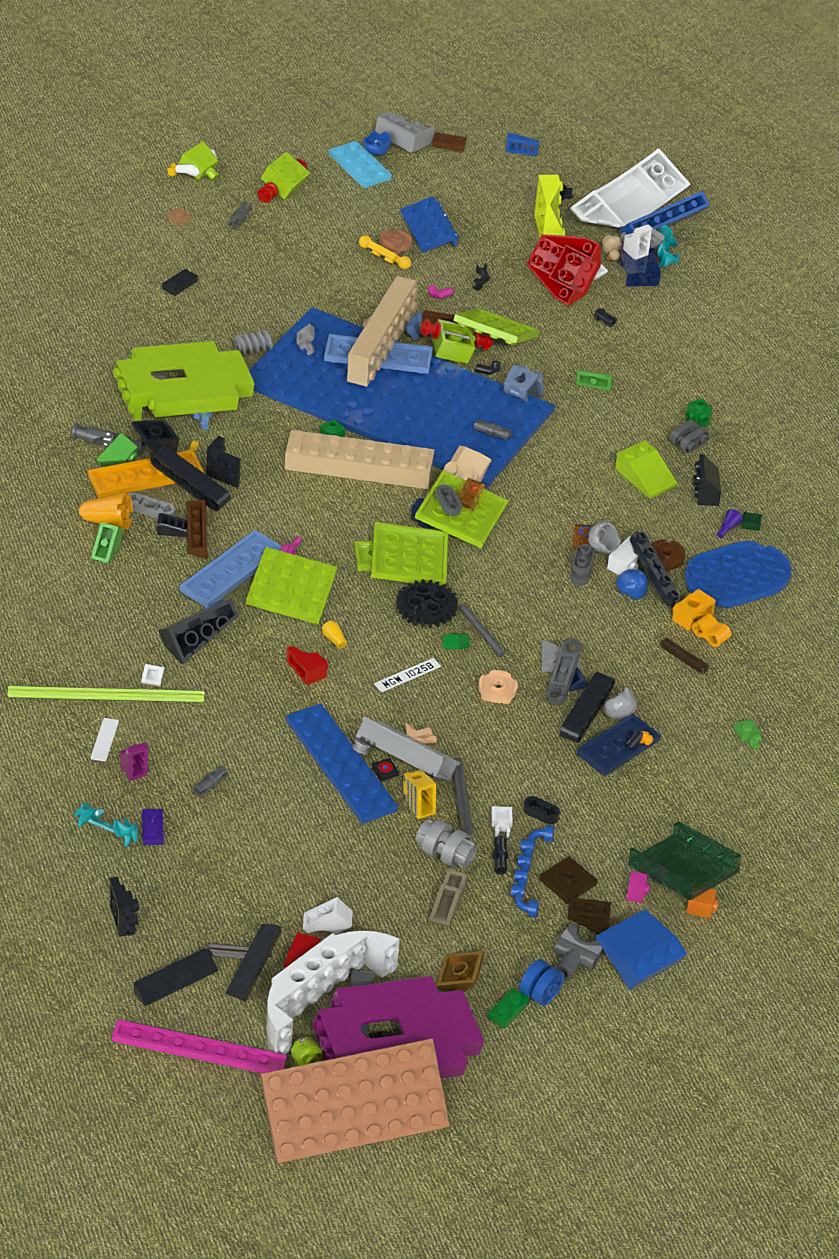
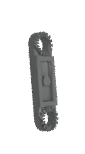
[546,637,582,705]

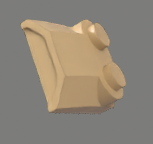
[444,446,492,486]

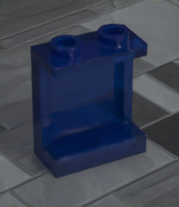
[619,248,661,287]

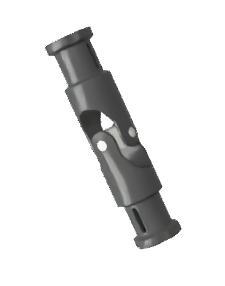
[72,423,145,455]

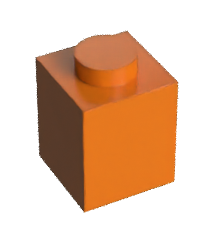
[686,885,719,919]

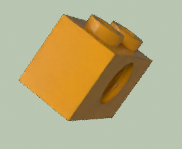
[672,589,716,631]

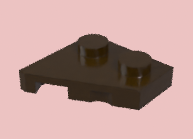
[567,897,611,934]

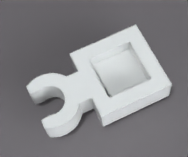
[491,806,513,838]

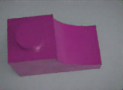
[120,742,148,781]

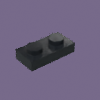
[162,269,198,296]

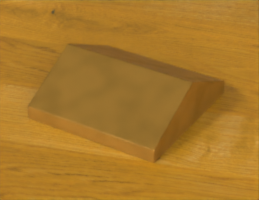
[436,950,485,992]

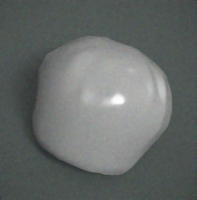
[588,521,621,553]
[604,687,637,720]

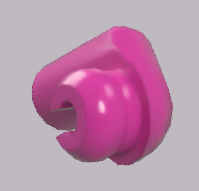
[428,285,453,299]

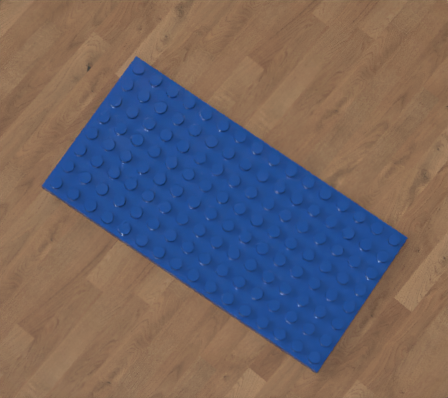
[249,307,555,488]

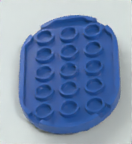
[684,541,791,608]

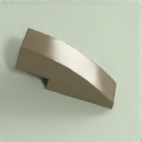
[429,869,468,928]

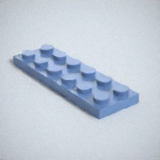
[324,334,433,374]
[180,530,282,608]

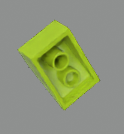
[615,440,678,499]

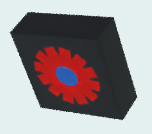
[372,758,399,782]

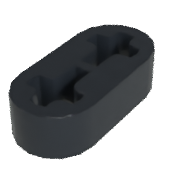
[523,796,560,824]

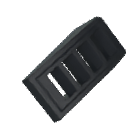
[157,513,188,537]

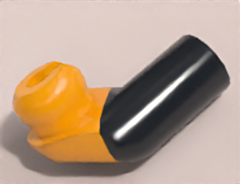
[625,731,653,750]

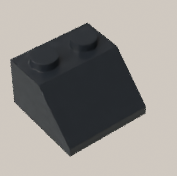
[131,419,180,453]

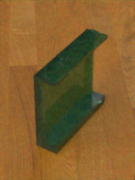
[629,821,741,900]

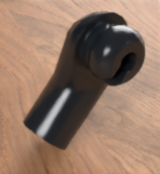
[475,360,501,375]

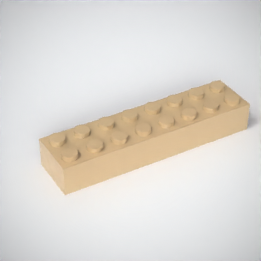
[347,276,418,387]
[285,430,434,489]

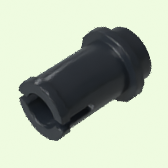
[594,308,617,327]

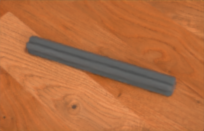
[453,758,473,835]

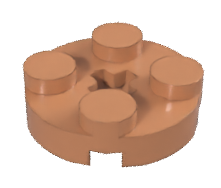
[378,229,413,254]

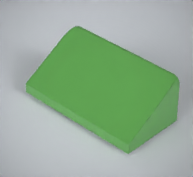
[576,369,613,391]

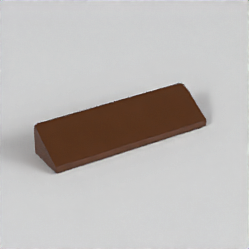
[187,500,208,559]

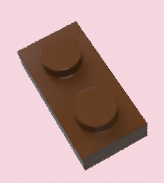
[432,132,467,152]

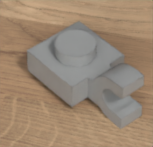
[297,323,314,355]

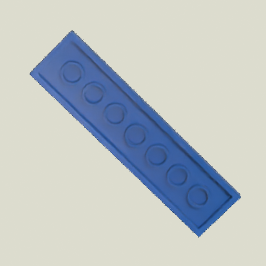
[286,704,398,824]

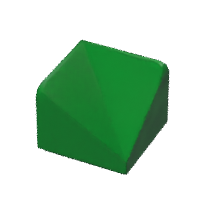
[442,633,470,650]

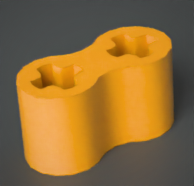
[692,614,732,647]

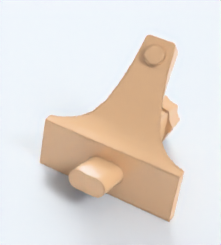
[406,723,437,744]

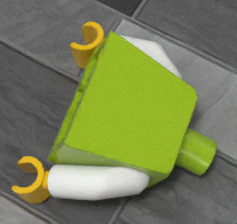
[167,141,219,181]

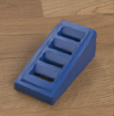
[506,133,539,156]

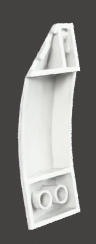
[570,149,691,228]

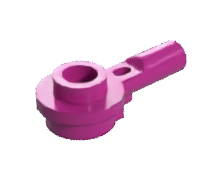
[280,536,302,555]

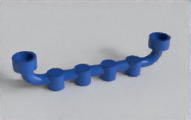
[511,825,554,917]

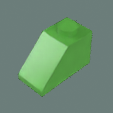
[97,433,138,466]
[91,522,124,563]

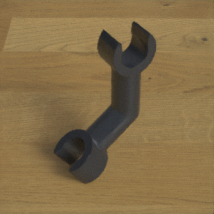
[472,264,490,291]

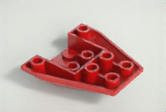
[526,234,601,306]

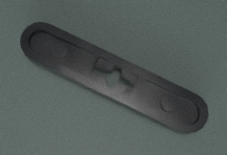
[630,531,681,607]

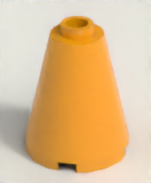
[79,492,133,530]

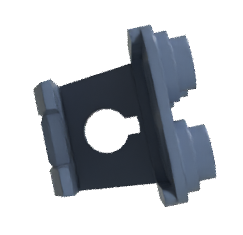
[504,364,544,402]

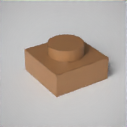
[167,207,190,226]

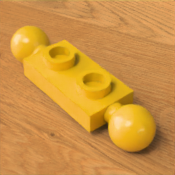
[359,235,411,270]

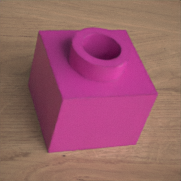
[626,871,650,903]

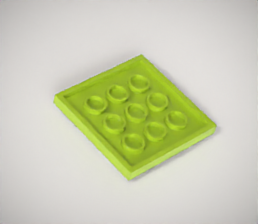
[453,308,540,345]
[415,470,509,549]
[371,522,448,586]
[245,547,338,625]

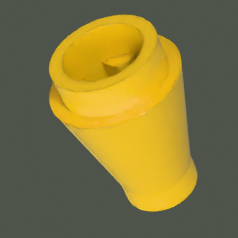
[322,620,347,649]

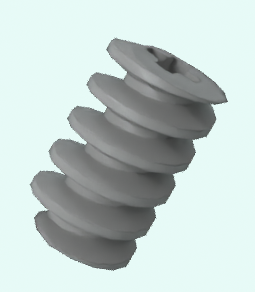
[234,330,273,356]

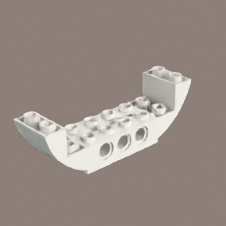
[266,931,400,1054]

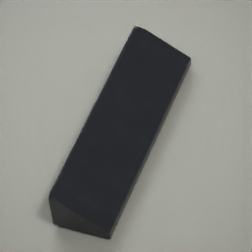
[226,924,281,1002]
[134,948,218,1006]

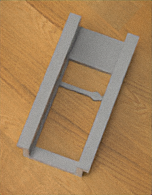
[356,716,460,782]

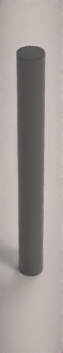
[459,604,505,657]

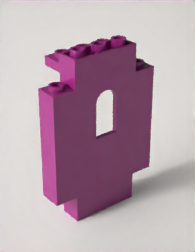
[313,976,484,1079]

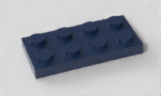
[577,713,661,776]

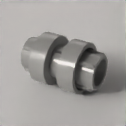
[416,819,478,868]

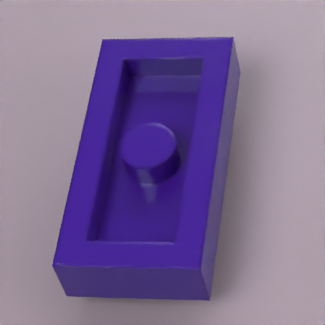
[142,809,163,845]

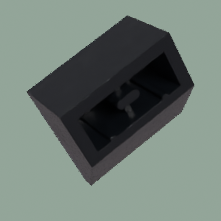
[692,454,721,506]

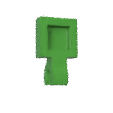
[733,719,762,749]

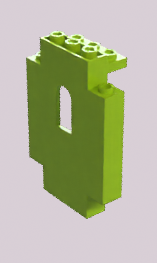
[113,341,254,421]

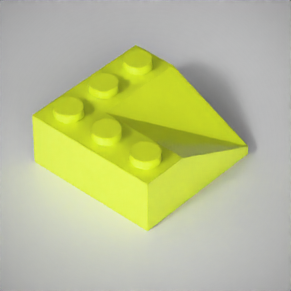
[534,175,565,236]

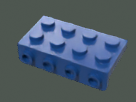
[400,196,459,253]

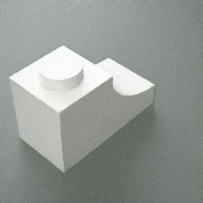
[623,225,652,260]
[607,536,638,575]
[303,897,353,934]

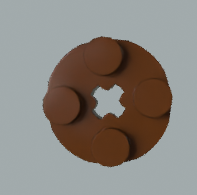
[651,539,685,572]

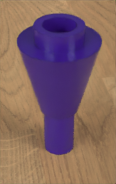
[716,509,743,538]

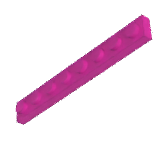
[112,1019,287,1073]

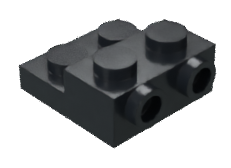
[110,877,139,937]

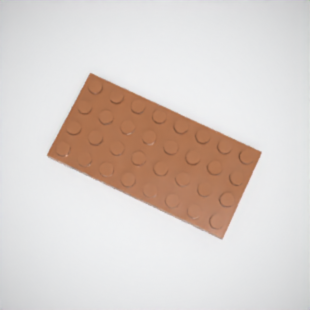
[260,1039,450,1163]

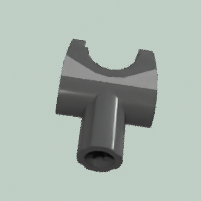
[554,923,604,981]

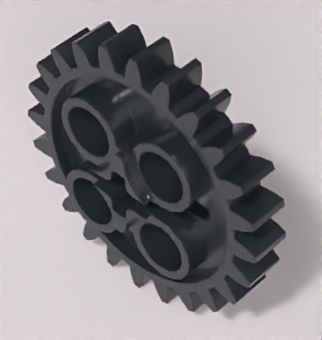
[396,579,458,628]

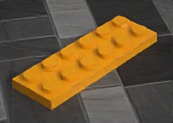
[88,450,204,498]

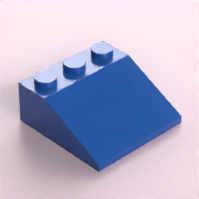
[596,909,687,990]

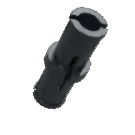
[492,836,509,875]

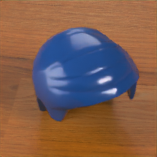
[363,131,391,156]
[616,569,648,599]

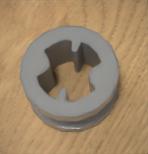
[352,737,372,755]

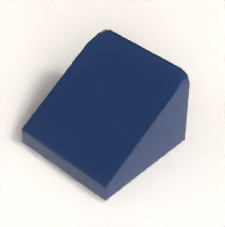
[569,667,588,692]

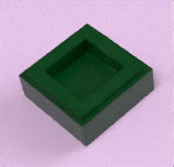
[742,512,762,531]

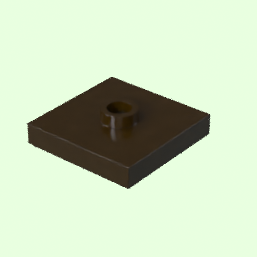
[539,856,598,904]

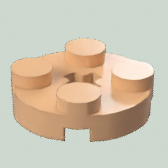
[478,670,518,704]

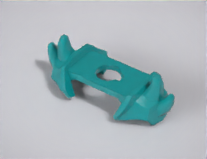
[657,225,680,267]
[74,803,139,847]

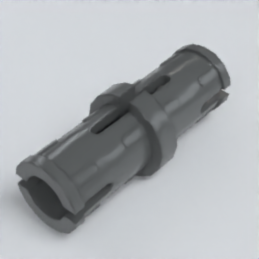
[228,201,252,230]
[474,419,512,441]
[193,765,228,798]

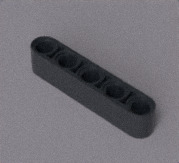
[150,446,231,511]
[559,672,615,743]

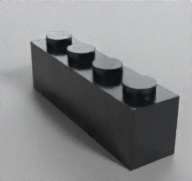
[158,598,239,664]

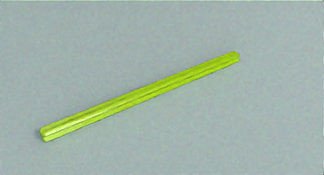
[7,686,205,702]

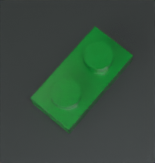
[487,988,530,1029]

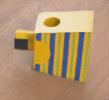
[402,770,436,819]

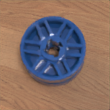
[519,959,564,1006]

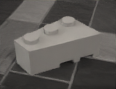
[375,112,435,153]

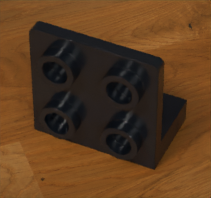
[206,436,241,488]

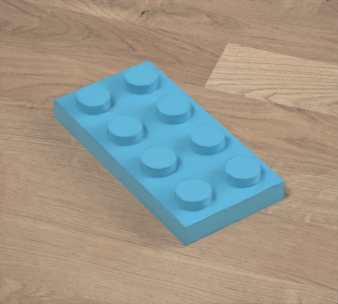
[329,141,392,188]

